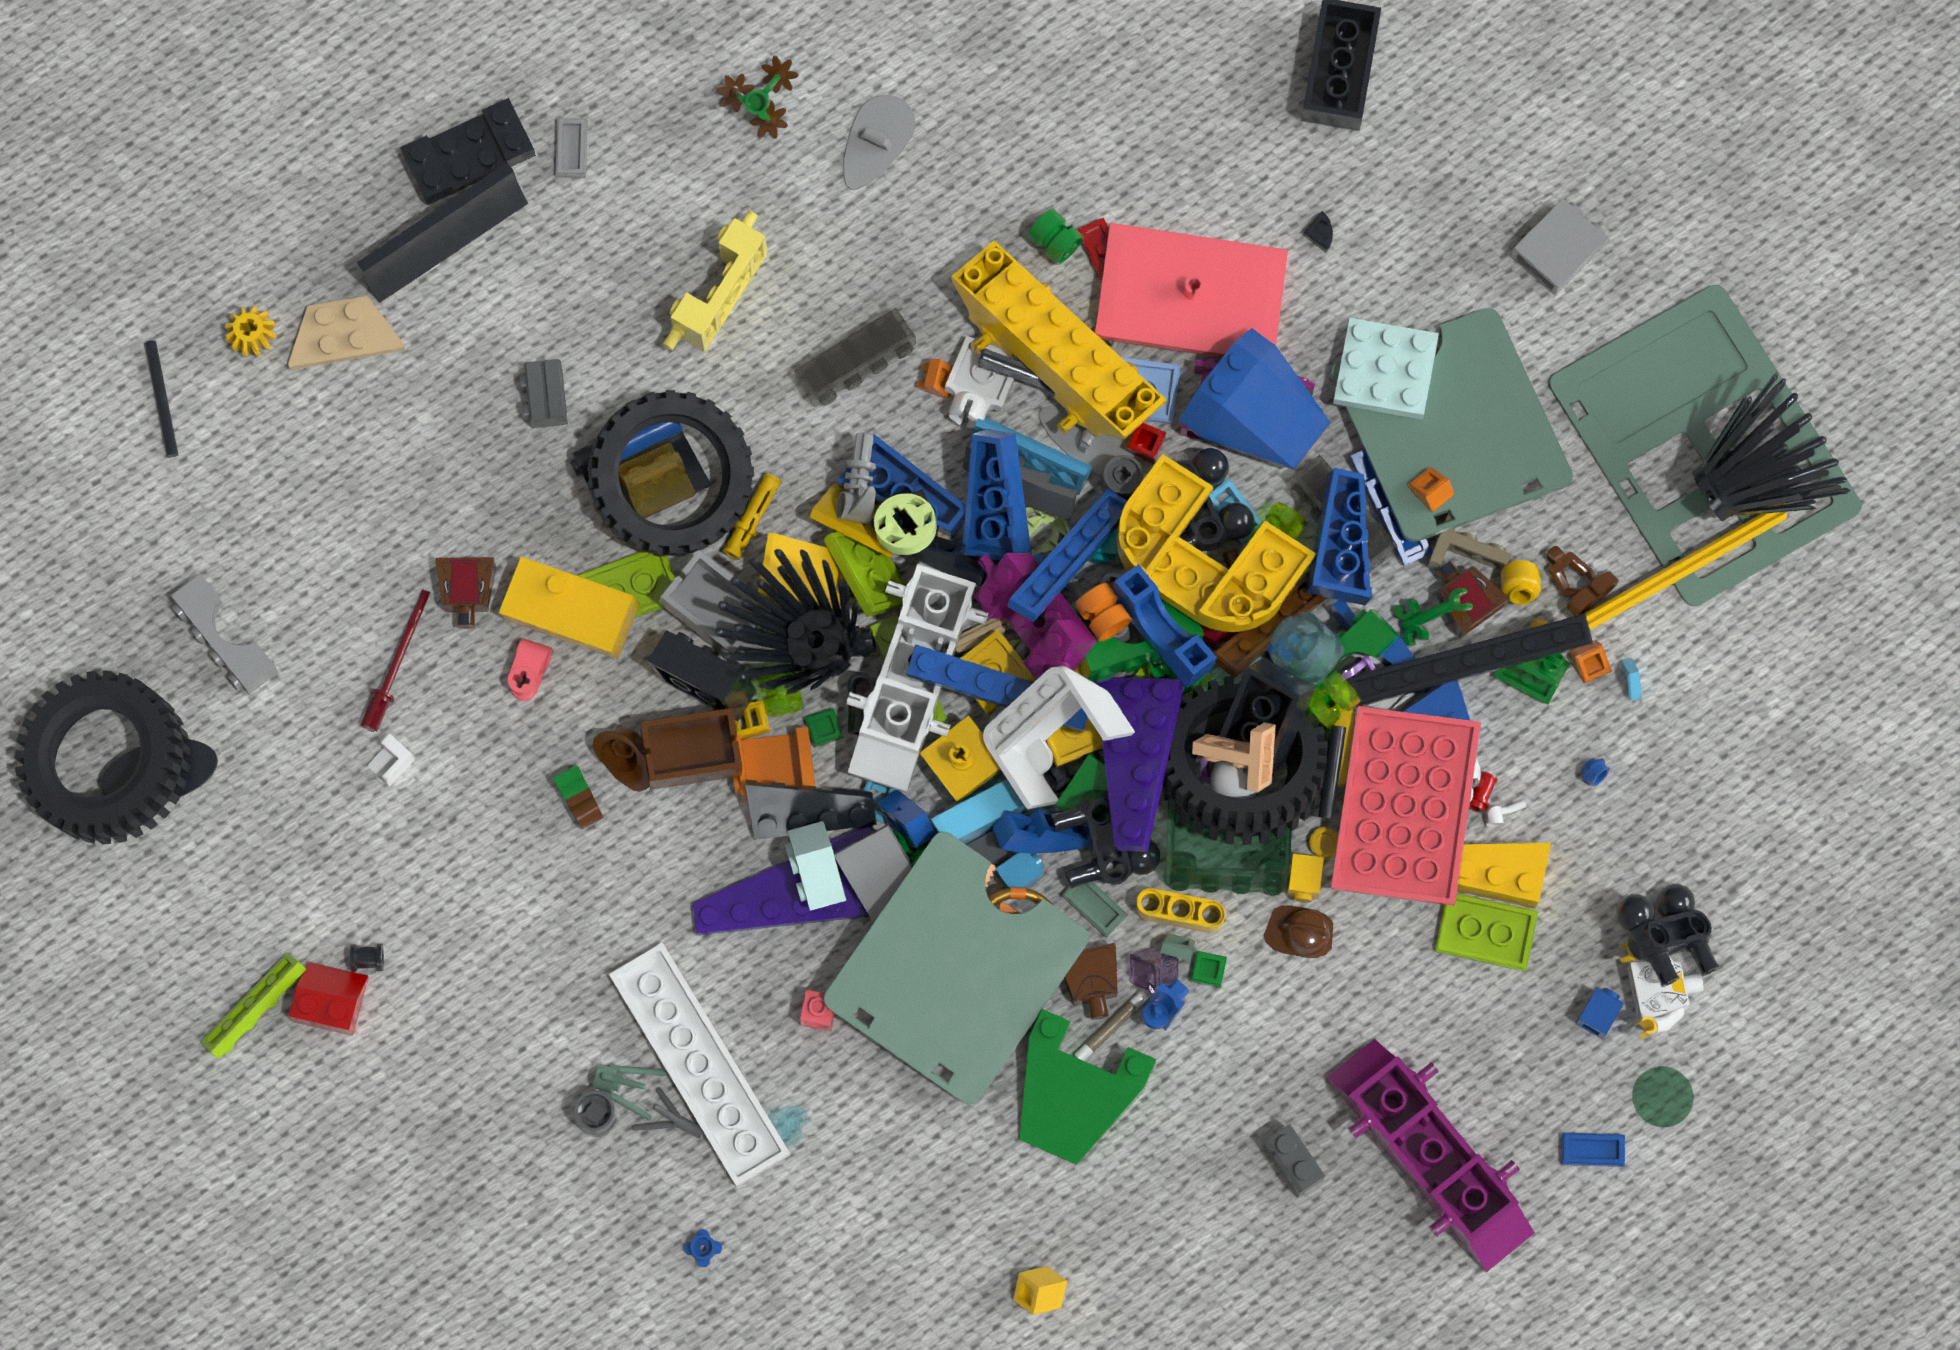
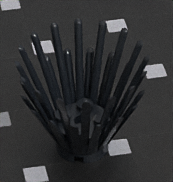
[1692,372,1851,521]
[715,549,860,694]

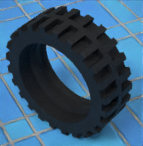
[587,390,754,557]

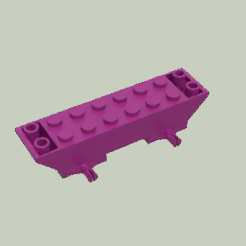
[1326,1039,1535,1273]

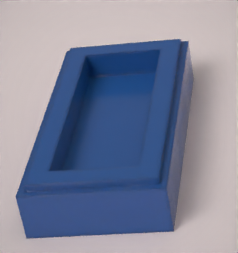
[1561,1133,1625,1167]

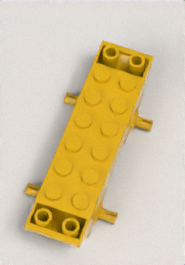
[951,240,1167,439]

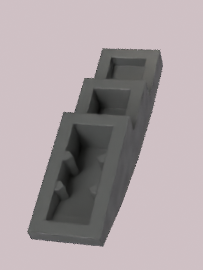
[962,442,1077,521]

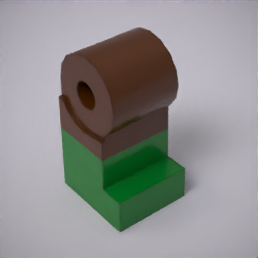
[553,765,604,829]

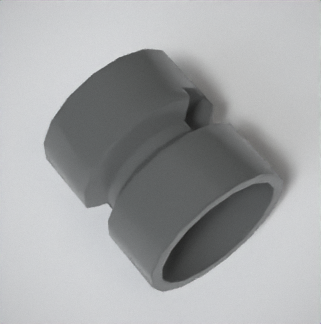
[1100,455,1143,498]
[574,1091,617,1137]

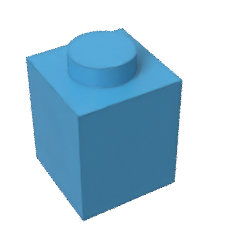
[995,852,1045,889]

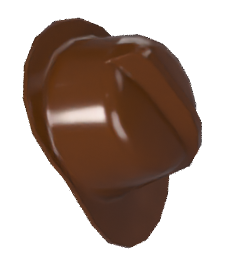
[592,724,649,792]
[1263,905,1333,958]

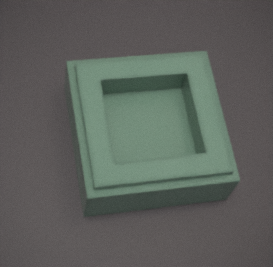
[1160,933,1196,961]

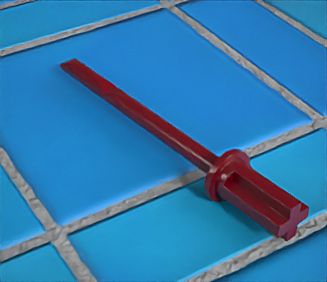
[360,589,431,732]

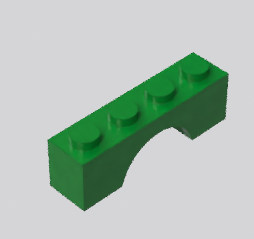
[1295,609,1400,716]

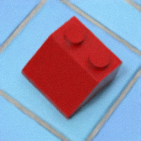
[289,962,369,1036]

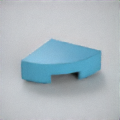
[1621,658,1642,700]

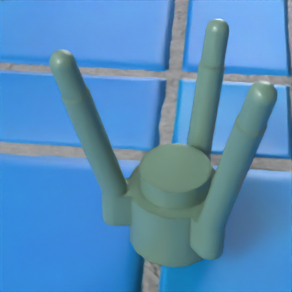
[593,1063,669,1120]

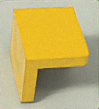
[1013,1266,1067,1315]

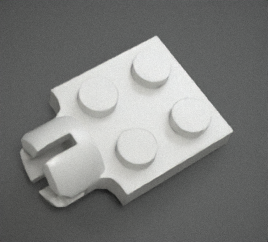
[944,336,1022,429]

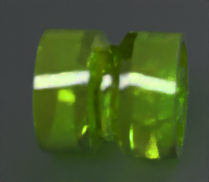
[1250,502,1307,539]
[757,664,805,717]
[1308,670,1362,729]

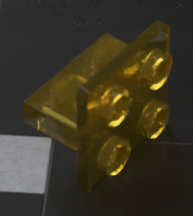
[619,443,695,518]

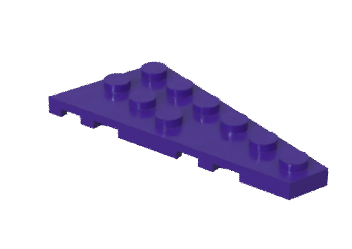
[1095,677,1184,852]
[693,826,872,936]

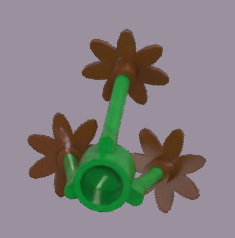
[716,55,799,139]

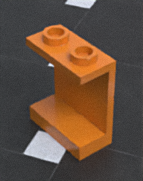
[731,726,815,801]

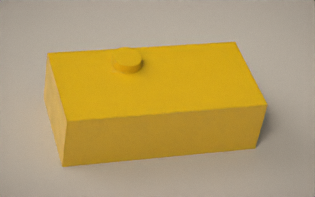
[499,556,640,660]

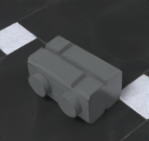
[519,359,568,428]
[1262,1124,1325,1198]

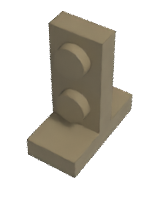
[1427,512,1511,571]

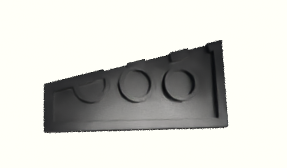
[745,779,877,840]

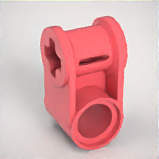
[508,638,552,701]

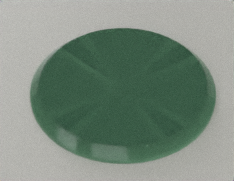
[1632,1066,1694,1127]

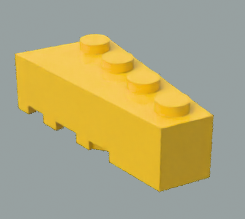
[1457,843,1551,909]

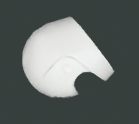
[1210,760,1259,799]

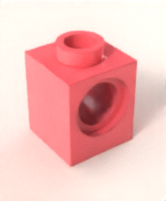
[800,990,835,1032]

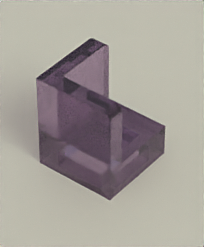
[1130,947,1179,993]

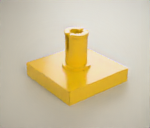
[920,716,1001,803]

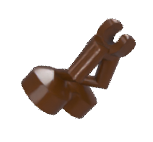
[1547,546,1619,617]

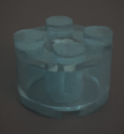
[1270,612,1345,685]

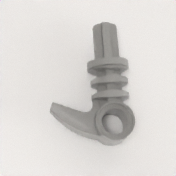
[836,432,876,524]

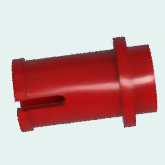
[1469,771,1498,813]

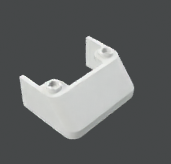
[983,666,1135,809]

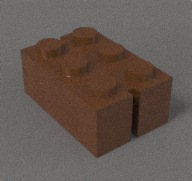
[640,708,742,790]

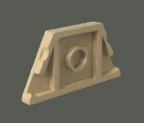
[288,296,405,370]

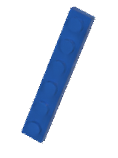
[1008,489,1128,622]
[906,644,1088,732]

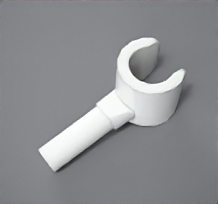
[1485,800,1526,827]

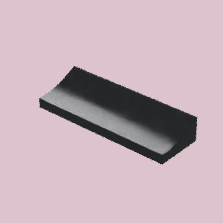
[357,163,529,303]

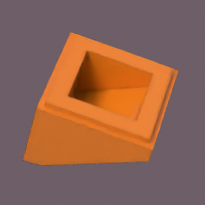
[1408,467,1454,512]
[1569,640,1612,684]

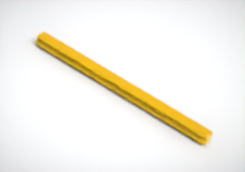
[1585,512,1787,631]

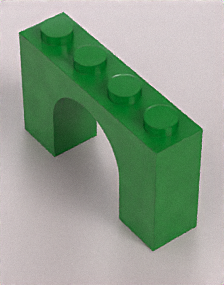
[1069,599,1204,682]

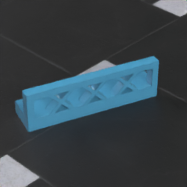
[971,417,1093,495]

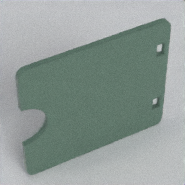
[1331,308,1573,542]
[824,832,1089,1104]

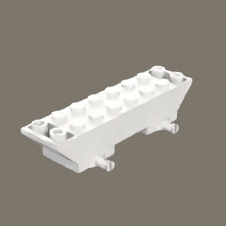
[846,561,989,793]

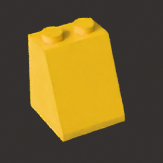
[758,532,845,609]

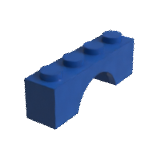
[1112,564,1217,688]

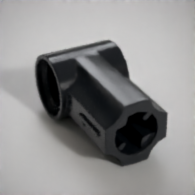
[847,672,876,735]

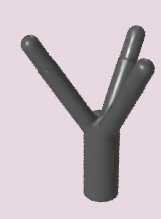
[632,1087,703,1139]

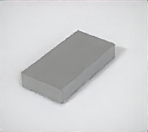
[556,118,588,178]

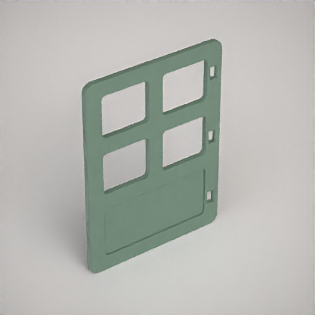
[1550,285,1862,607]

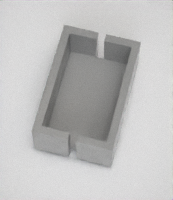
[658,550,769,653]

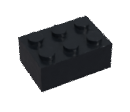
[647,630,757,721]
[1219,658,1316,772]

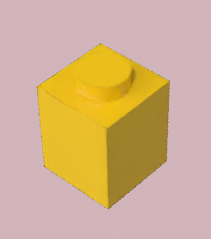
[1287,853,1324,903]

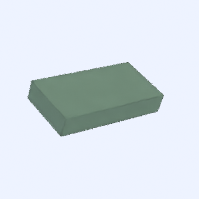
[1062,882,1128,938]

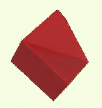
[1127,423,1166,464]

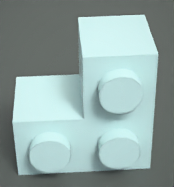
[785,821,846,911]

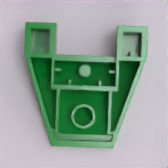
[1019,1009,1157,1165]

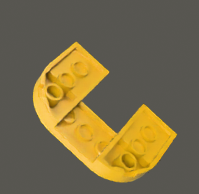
[1116,454,1316,632]

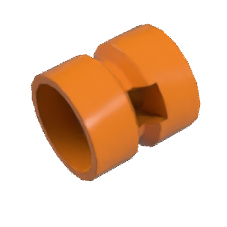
[1075,583,1132,642]

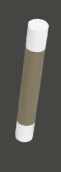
[1074,990,1149,1061]

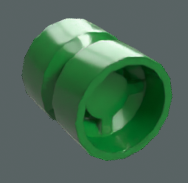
[1027,208,1084,265]

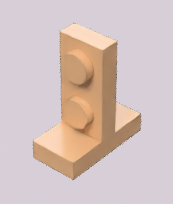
[1192,722,1276,792]

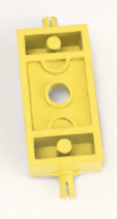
[662,210,768,352]

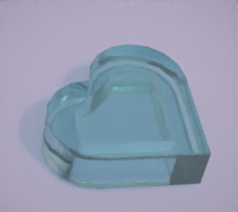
[769,1105,808,1146]

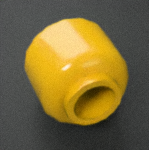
[1500,559,1541,605]

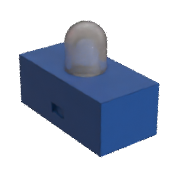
[877,790,936,848]

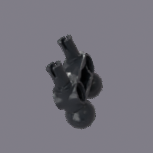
[1176,448,1255,552]
[1050,790,1160,889]
[1616,883,1720,987]

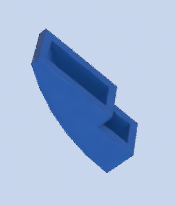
[993,808,1089,853]

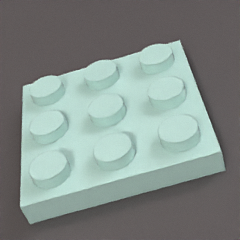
[1333,318,1439,420]

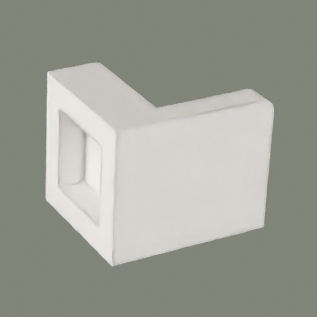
[368,734,415,787]

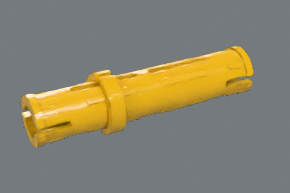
[722,473,782,560]

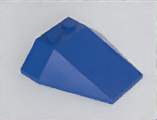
[1178,328,1331,470]

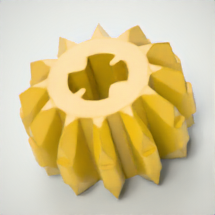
[224,306,276,358]

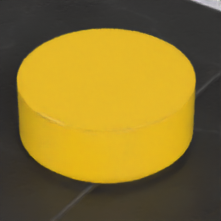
[1309,827,1339,859]

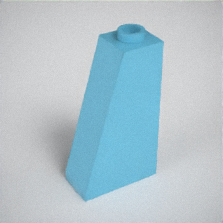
[931,779,1028,845]

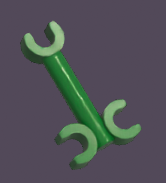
[1394,588,1473,646]

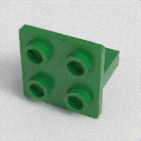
[1494,654,1570,705]

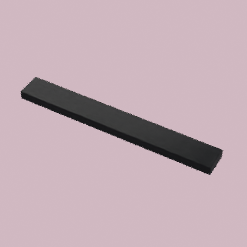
[1347,614,1594,708]

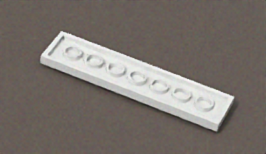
[609,942,790,1187]

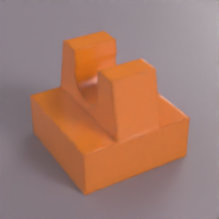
[916,359,953,398]

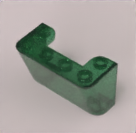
[1164,799,1292,896]

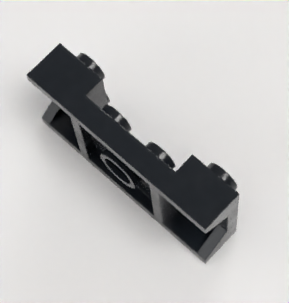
[400,98,536,206]

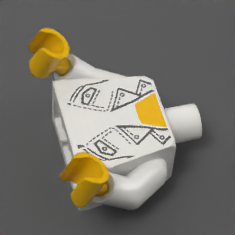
[1620,943,1704,1039]

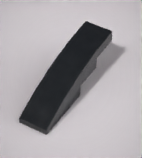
[871,513,987,587]

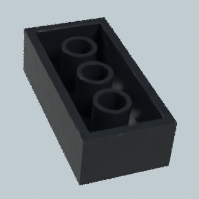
[1301,0,1381,131]

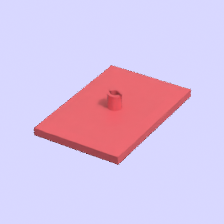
[1095,223,1288,357]
[1331,706,1481,906]

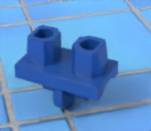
[1141,979,1189,1031]

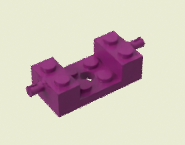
[974,553,1097,680]

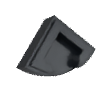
[1303,211,1333,253]

